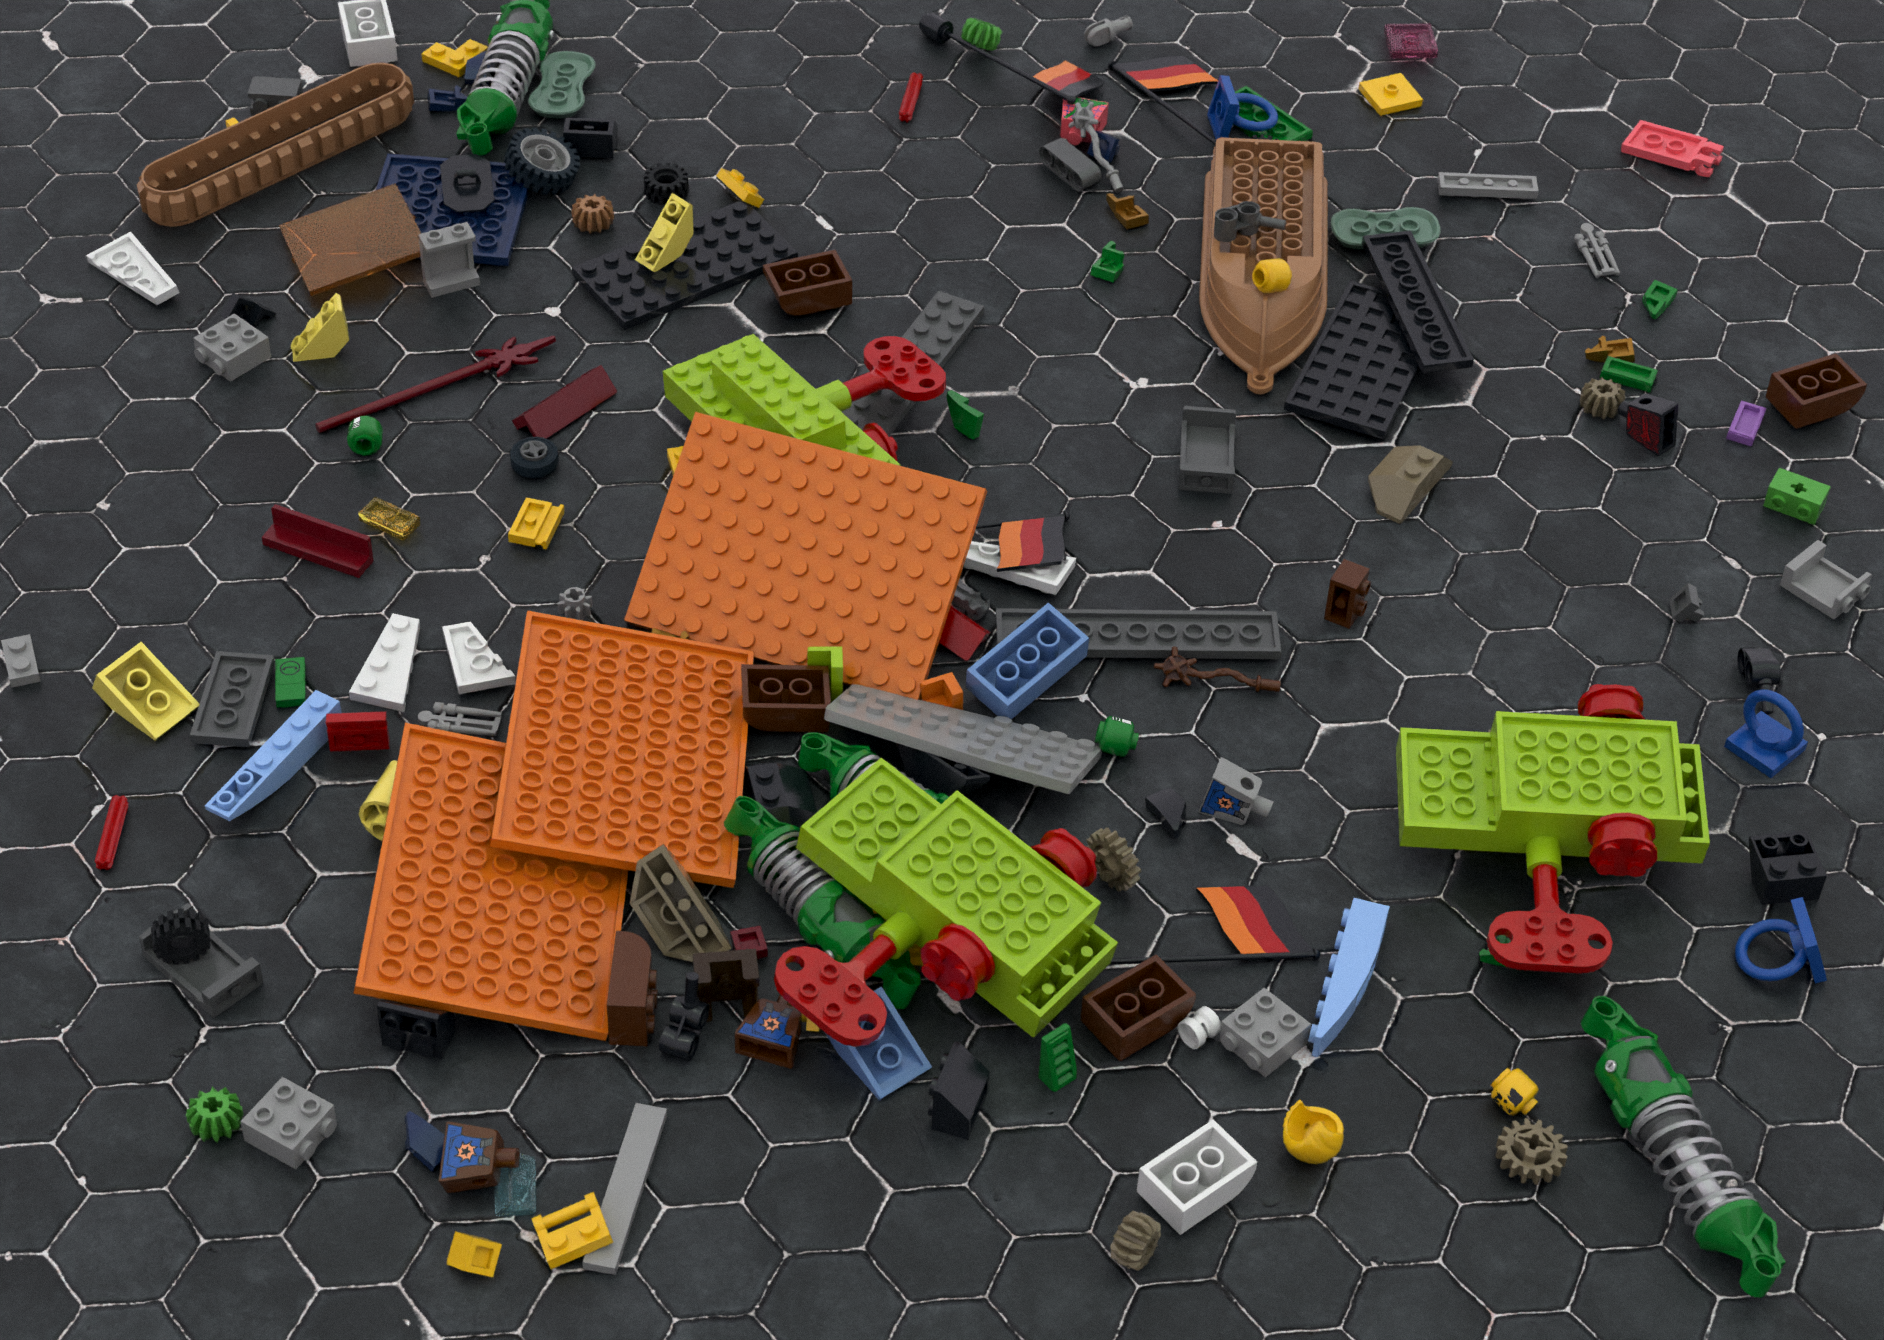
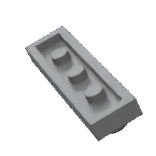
[1437,172,1538,199]

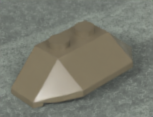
[1368,445,1453,524]
[630,844,732,962]

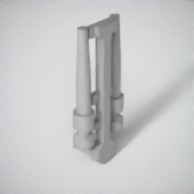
[1574,223,1620,278]
[418,702,502,736]

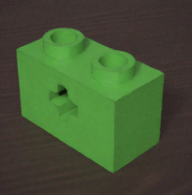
[1763,468,1831,525]

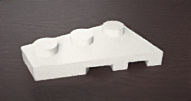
[442,622,516,694]

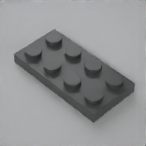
[190,651,275,747]

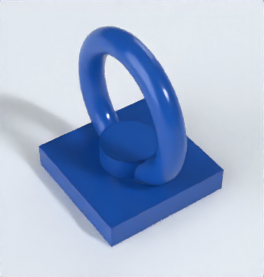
[1207,75,1278,140]
[1724,689,1808,778]
[1735,897,1827,984]

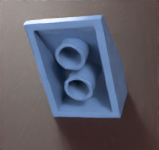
[825,987,932,1100]

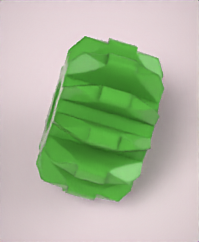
[961,18,1002,51]
[186,1086,244,1142]

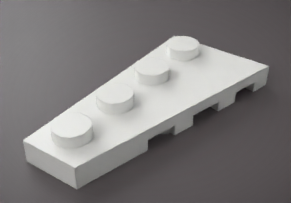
[86,232,179,305]
[963,541,1076,595]

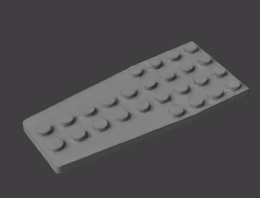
[824,684,1102,794]

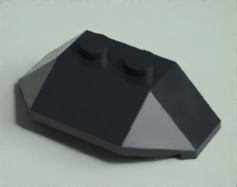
[897,743,993,797]
[744,761,817,829]

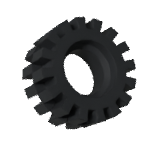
[644,162,689,205]
[151,908,211,965]

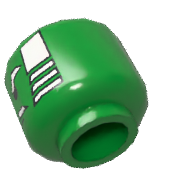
[347,416,383,456]
[1094,716,1139,757]

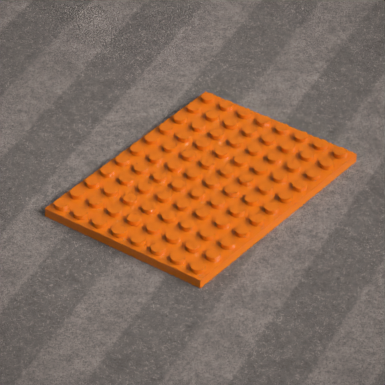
[624,412,987,700]
[490,611,754,888]
[353,723,628,1041]

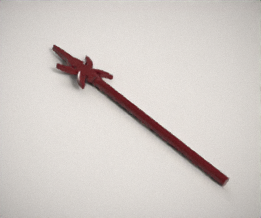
[315,336,556,433]

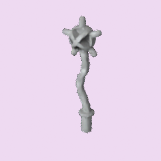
[1069,102,1124,193]

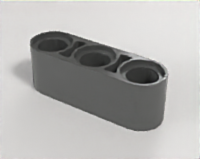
[1038,138,1102,191]

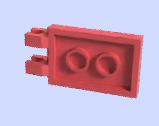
[1621,120,1724,177]

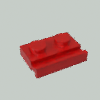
[326,712,390,752]

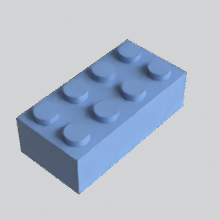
[966,603,1089,719]

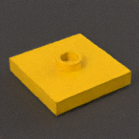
[1358,73,1423,116]

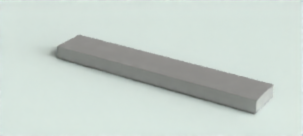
[582,1103,667,1275]

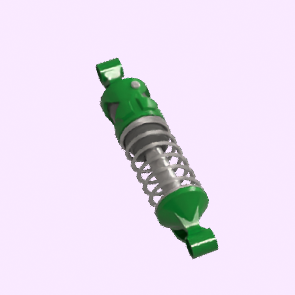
[456,0,554,156]
[1581,996,1786,1298]

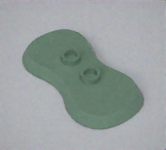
[528,51,595,118]
[1331,207,1441,249]

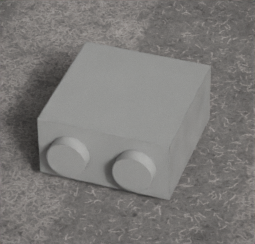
[193,313,271,382]
[1219,988,1311,1078]
[241,1077,337,1169]

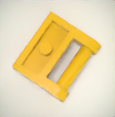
[532,1192,614,1269]

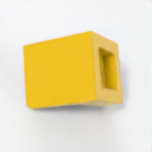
[447,1231,502,1277]

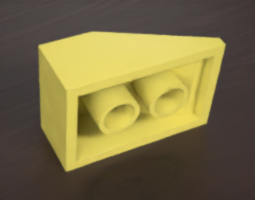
[92,642,199,741]

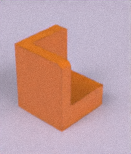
[920,672,963,710]

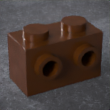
[1324,559,1371,629]

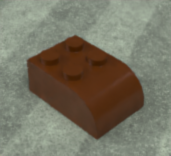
[763,250,852,315]
[1765,353,1867,429]
[741,664,831,732]
[607,931,658,1046]
[1080,954,1196,1061]

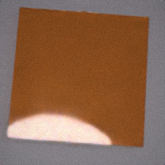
[279,183,421,296]

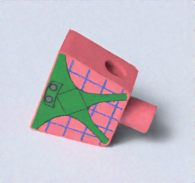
[1061,97,1109,145]

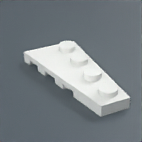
[349,613,420,712]

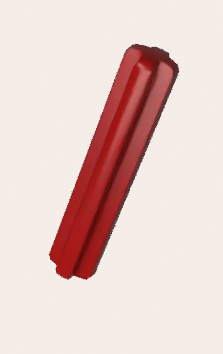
[899,72,923,122]
[95,795,129,870]

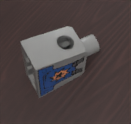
[1199,757,1274,825]

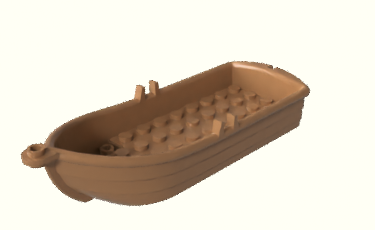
[1199,138,1328,395]

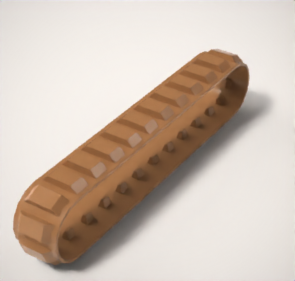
[136,63,414,227]

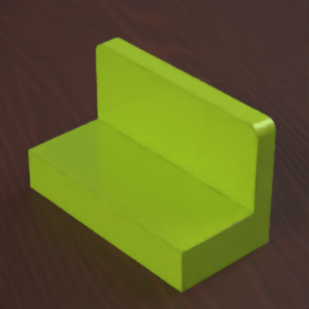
[807,646,843,702]

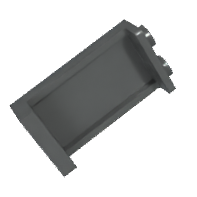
[1178,406,1236,494]
[139,903,263,1019]

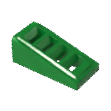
[1038,1023,1077,1092]

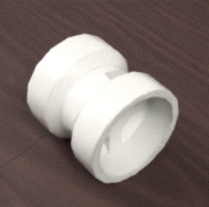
[1177,1006,1221,1049]

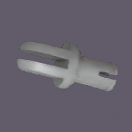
[1084,15,1133,47]

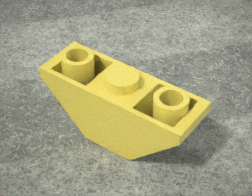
[635,193,693,272]
[291,293,349,362]

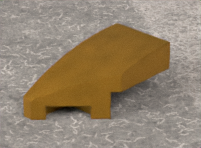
[1106,193,1149,229]
[1585,336,1635,363]

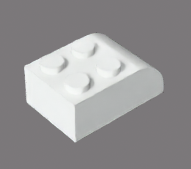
[338,0,398,67]
[1137,1119,1257,1235]

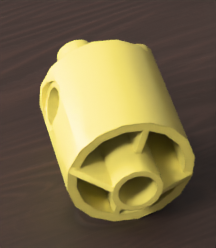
[359,760,397,841]

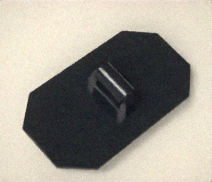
[440,154,494,213]

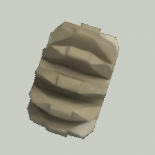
[1580,377,1626,420]
[1110,1211,1161,1271]

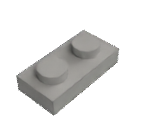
[1,634,41,688]

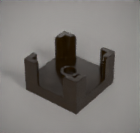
[693,949,759,1022]

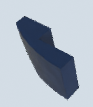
[464,50,491,85]
[404,1111,445,1171]

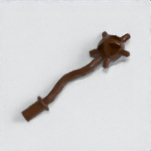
[1154,646,1281,692]

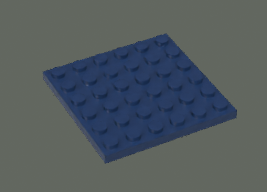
[357,154,531,266]

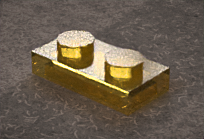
[358,497,421,541]

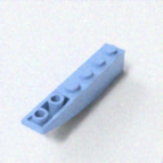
[205,690,342,821]
[1308,898,1390,1057]

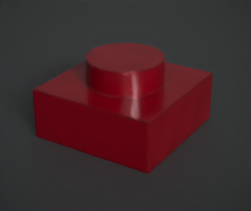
[730,925,768,959]

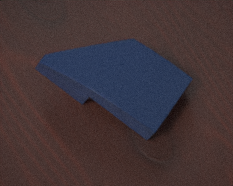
[427,85,468,111]

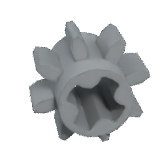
[557,587,593,620]

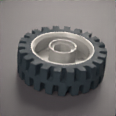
[504,127,580,195]

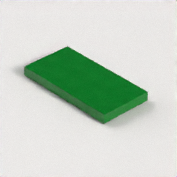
[1233,86,1313,141]

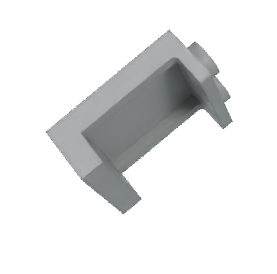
[418,222,480,298]
[1780,540,1872,619]

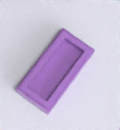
[1726,401,1767,447]

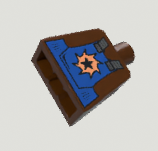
[735,995,802,1069]
[439,1122,520,1193]

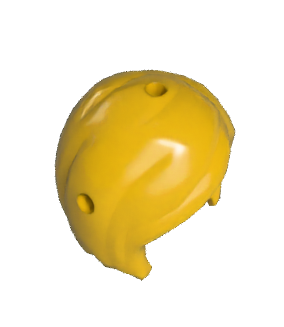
[1283,1099,1344,1164]

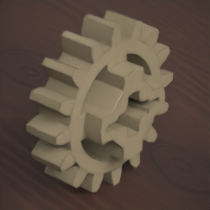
[1086,827,1141,892]
[1495,1118,1568,1185]

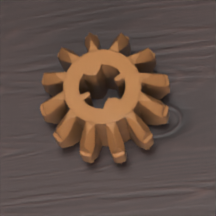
[571,194,614,234]

